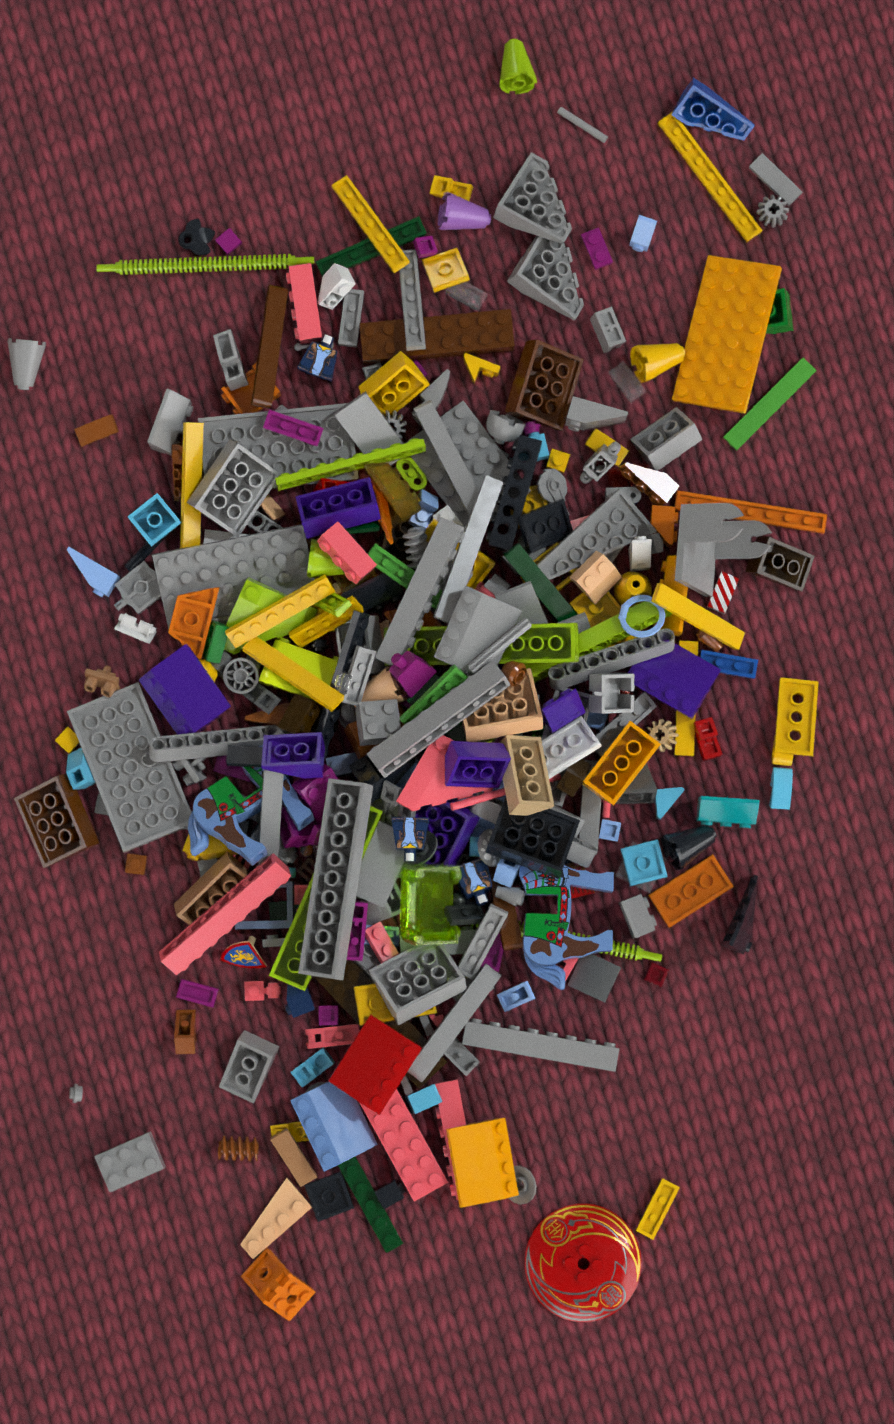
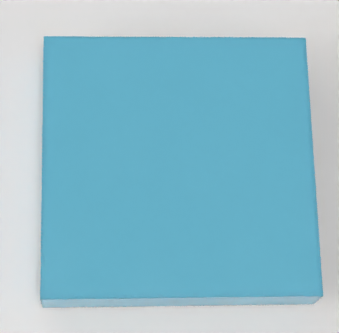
[620,839,668,886]

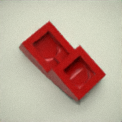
[694,717,723,761]

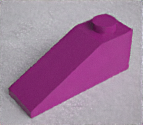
[346,899,368,961]

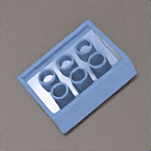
[290,1081,378,1172]

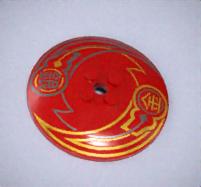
[525,1203,641,1322]

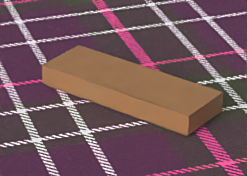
[270,1128,317,1187]

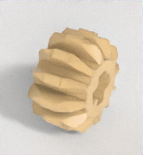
[647,719,679,752]

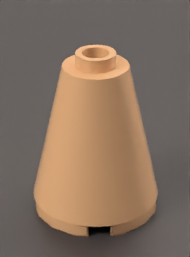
[354,665,407,708]

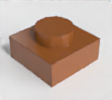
[125,854,147,875]

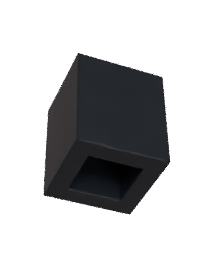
[375,1180,406,1209]

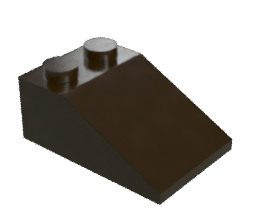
[745,536,815,592]

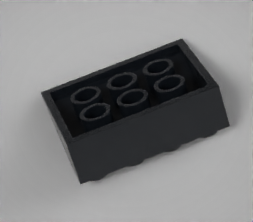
[485,797,580,879]

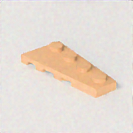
[240,1178,312,1259]

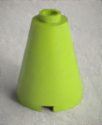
[499,39,537,94]
[307,539,345,578]

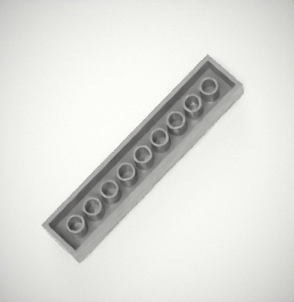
[298,779,373,980]

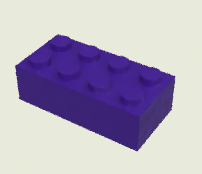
[295,477,381,539]

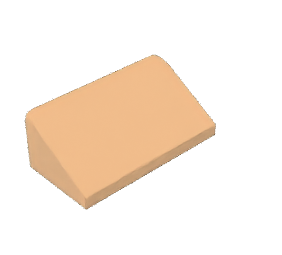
[260,494,285,523]

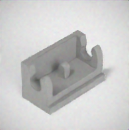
[590,307,626,353]
[444,1038,480,1076]

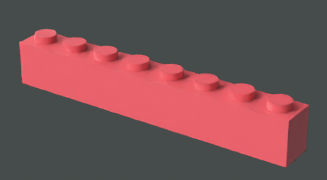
[159,853,291,975]

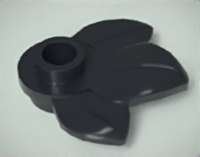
[178,218,215,255]

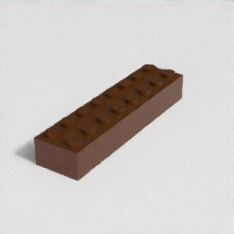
[359,309,515,365]

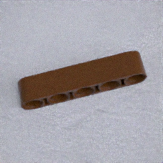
[488,866,523,951]

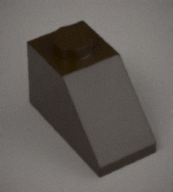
[556,759,592,798]

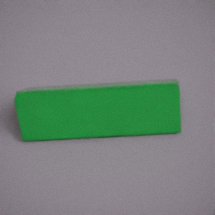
[202,620,229,663]

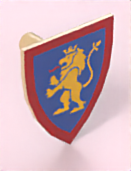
[220,936,267,968]

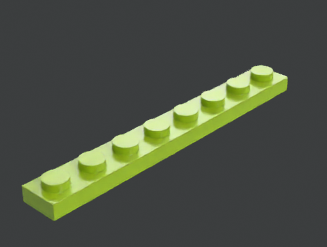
[275,438,426,491]

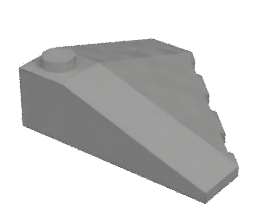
[493,153,572,244]
[507,236,584,320]

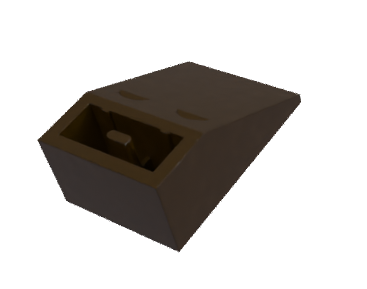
[277,693,339,734]

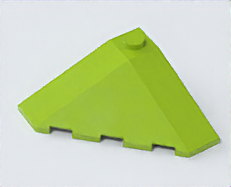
[224,577,318,654]

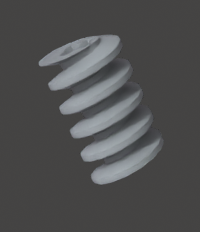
[403,527,428,569]

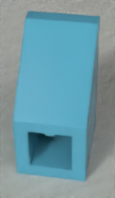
[66,748,95,790]

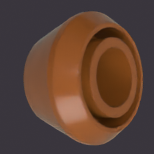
[501,661,527,686]

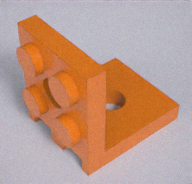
[241,1247,315,1321]

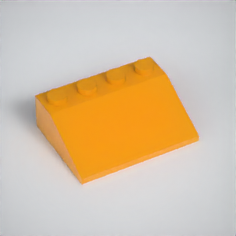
[446,1118,519,1208]

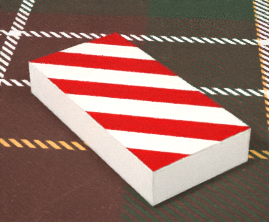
[707,572,739,614]

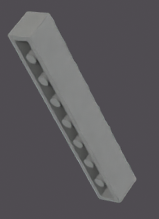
[375,517,465,666]
[367,661,511,778]
[462,1018,619,1072]

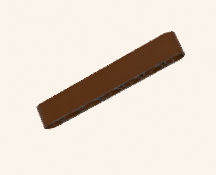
[251,284,288,409]

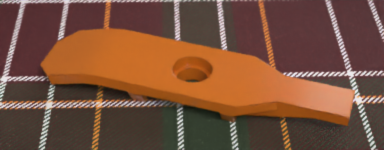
[372,485,394,544]

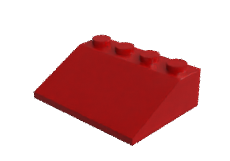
[328,1014,422,1115]

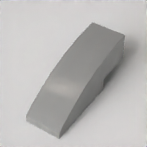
[213,329,249,391]
[412,369,450,427]

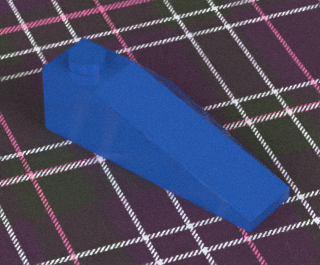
[671,77,755,141]

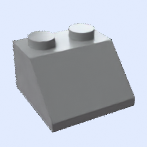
[619,894,657,939]

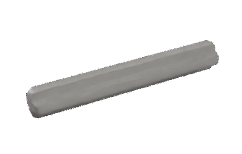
[467,618,532,674]

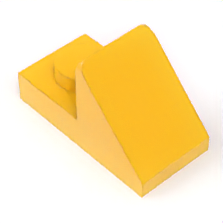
[464,353,501,384]

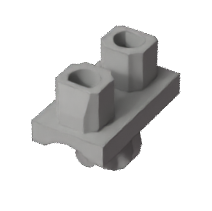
[172,757,207,786]

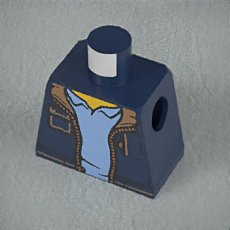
[297,334,338,383]
[392,817,429,862]
[450,858,492,906]

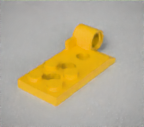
[771,677,819,766]

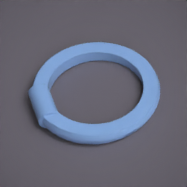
[618,595,665,638]

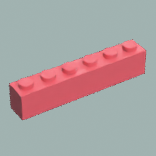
[435,1079,466,1200]

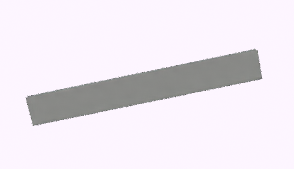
[433,475,503,624]

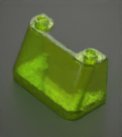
[400,864,462,946]

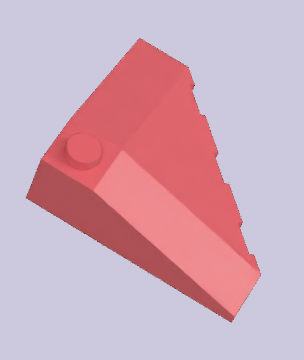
[396,735,493,811]

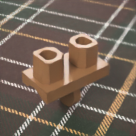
[84,665,121,698]

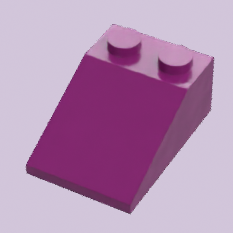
[291,764,338,825]

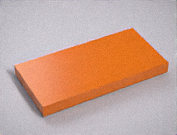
[648,854,734,928]

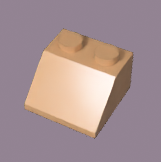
[569,551,622,604]

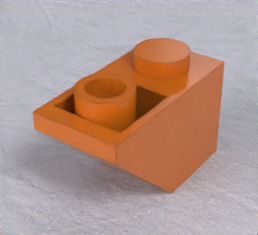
[650,505,678,547]

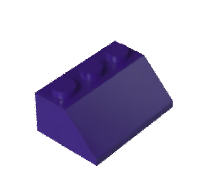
[445,741,511,788]

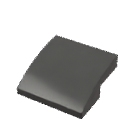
[568,954,621,1003]

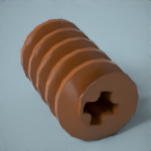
[218,1135,259,1162]

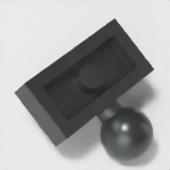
[443,892,485,926]

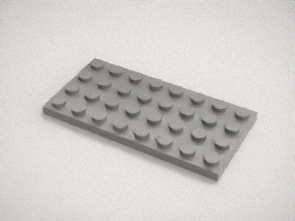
[198,403,358,488]
[152,524,315,629]
[67,682,192,853]

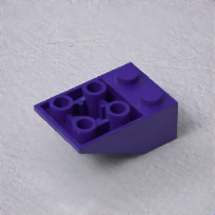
[541,688,586,734]

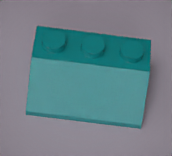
[696,796,760,828]

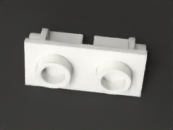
[115,613,156,644]

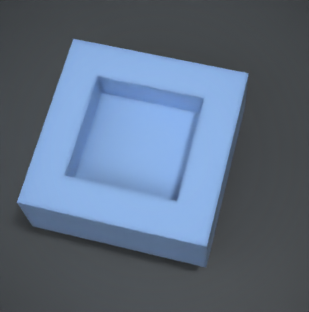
[599,819,621,842]

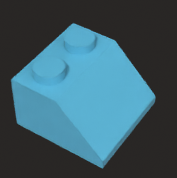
[128,493,181,547]

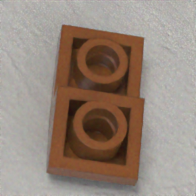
[74,414,119,447]

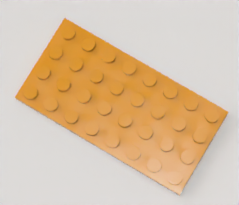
[672,255,782,414]

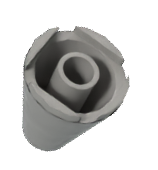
[8,338,46,390]

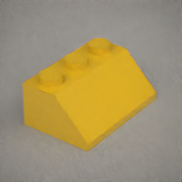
[358,351,430,417]

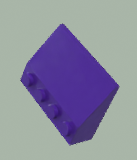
[628,640,721,719]
[139,644,231,735]
[412,799,480,884]

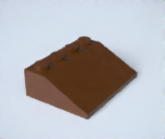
[505,339,584,431]
[14,774,99,868]

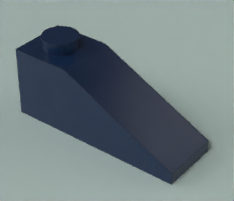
[285,984,316,1018]

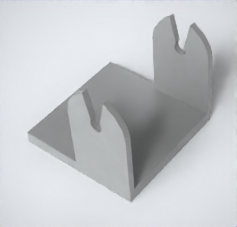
[675,503,772,597]

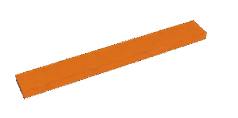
[674,490,827,534]

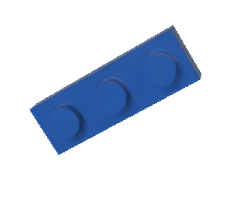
[700,650,758,679]

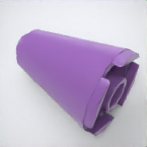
[438,192,491,230]

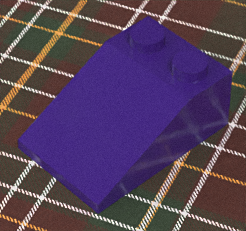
[261,732,325,779]

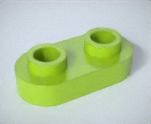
[396,457,427,491]

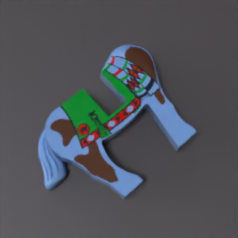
[188,745,314,866]
[519,865,614,990]

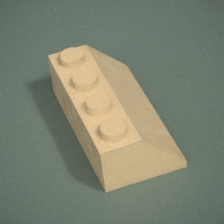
[500,735,554,816]

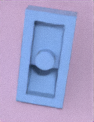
[407,489,438,528]
[497,981,535,1012]

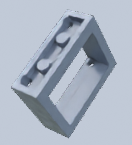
[235,878,295,929]

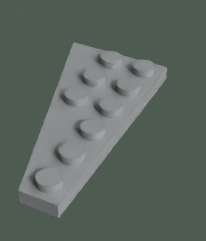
[536,489,657,580]

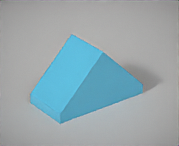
[655,787,685,820]
[404,1084,442,1114]

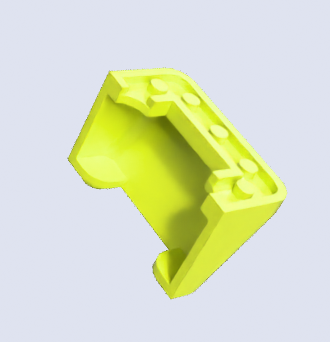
[258,637,339,703]

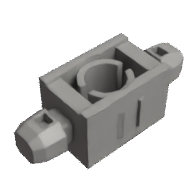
[580,441,621,484]

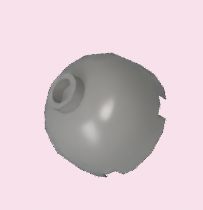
[486,410,526,444]

